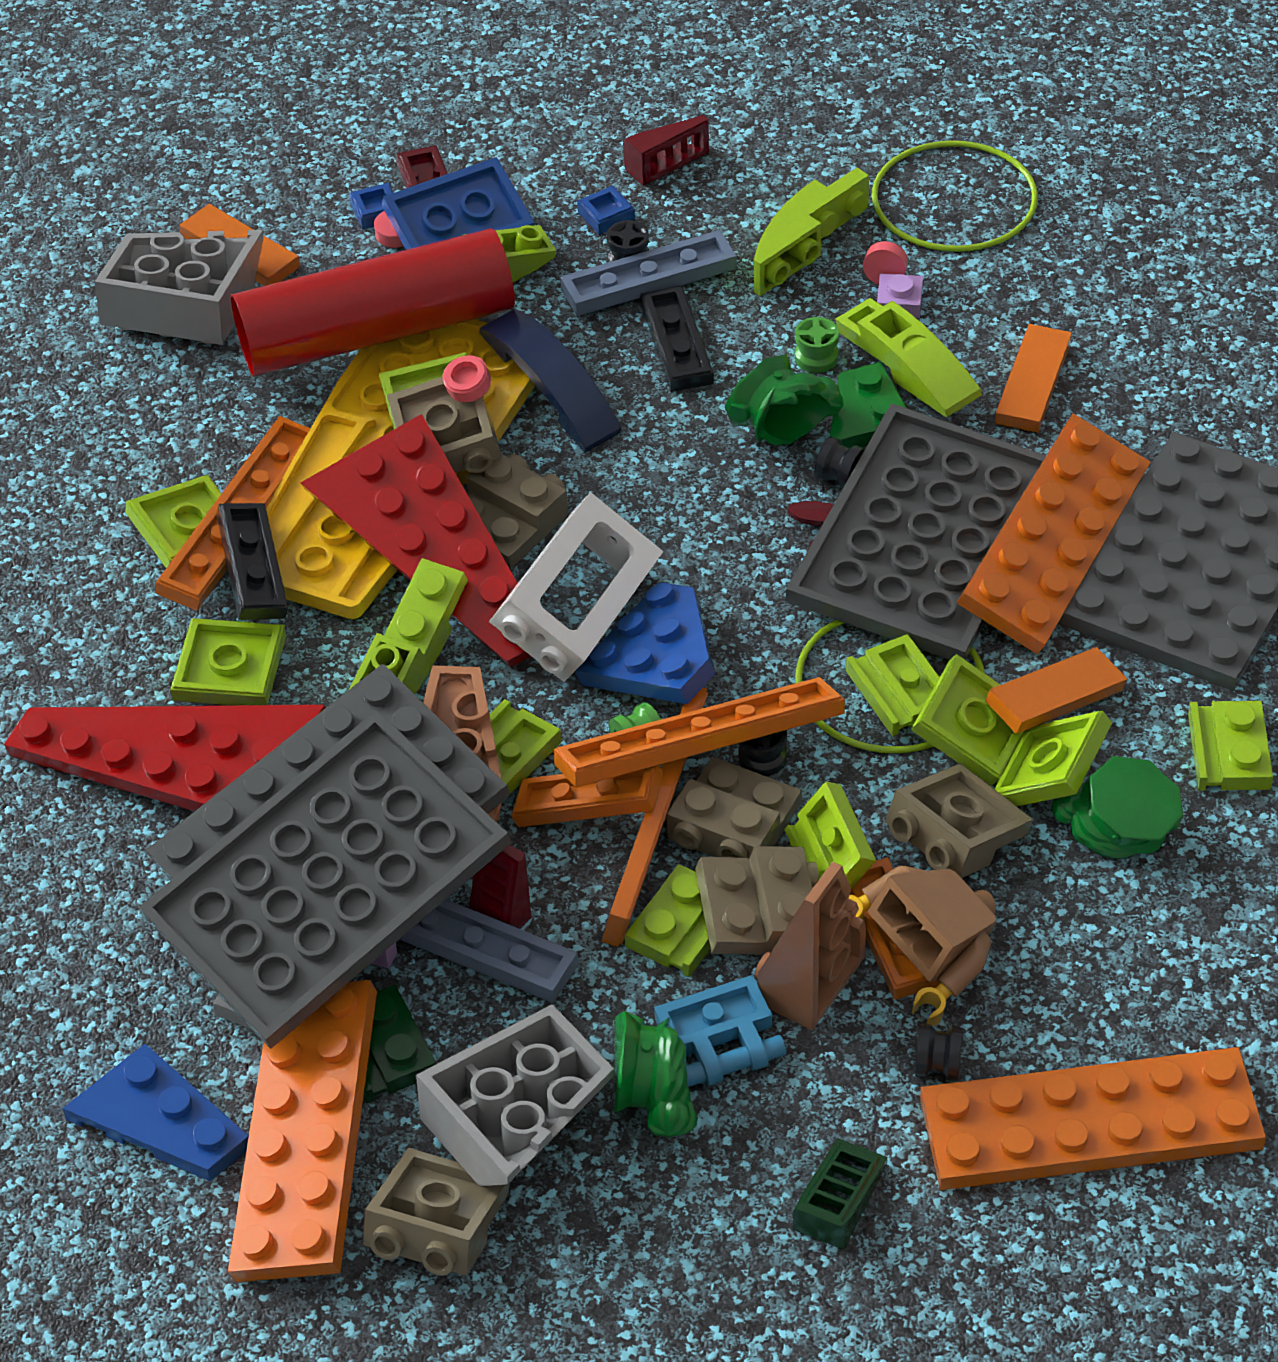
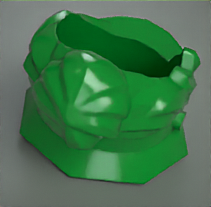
[725,354,844,446]
[1052,756,1183,859]
[613,1011,698,1138]

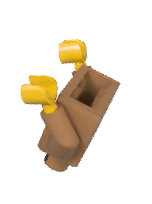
[848,866,996,1027]

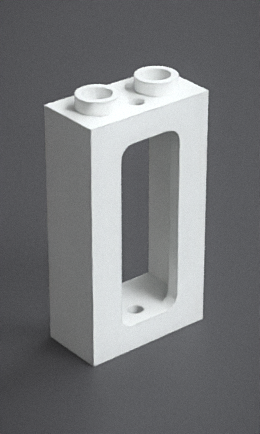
[489,492,664,682]

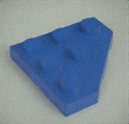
[575,582,716,704]

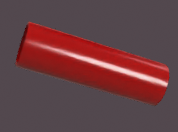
[230,228,515,377]

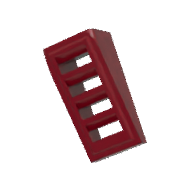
[623,115,709,186]
[470,845,532,929]

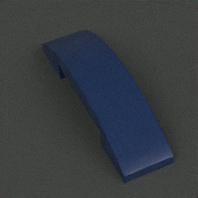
[479,309,621,453]

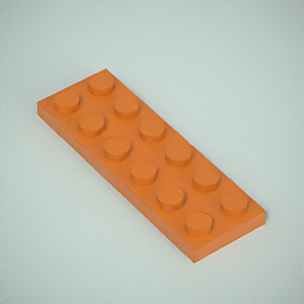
[957,413,1151,655]
[228,980,377,1282]
[920,1047,1266,1190]

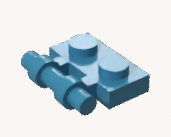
[654,975,786,1087]

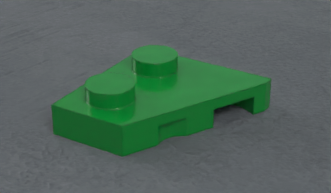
[830,362,906,448]

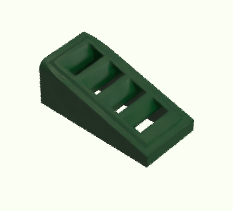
[793,1138,888,1250]

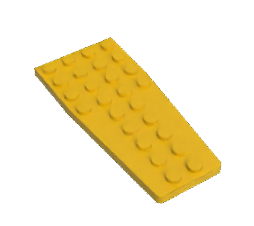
[266,319,535,619]

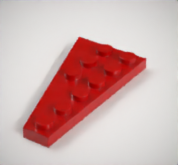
[300,414,531,668]
[4,705,325,811]

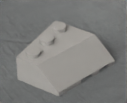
[95,230,264,345]
[416,1004,614,1186]

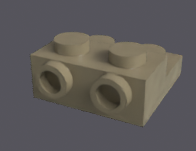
[387,377,502,473]
[466,454,568,569]
[667,756,802,858]
[885,763,1034,878]
[695,846,819,955]
[363,1148,509,1276]

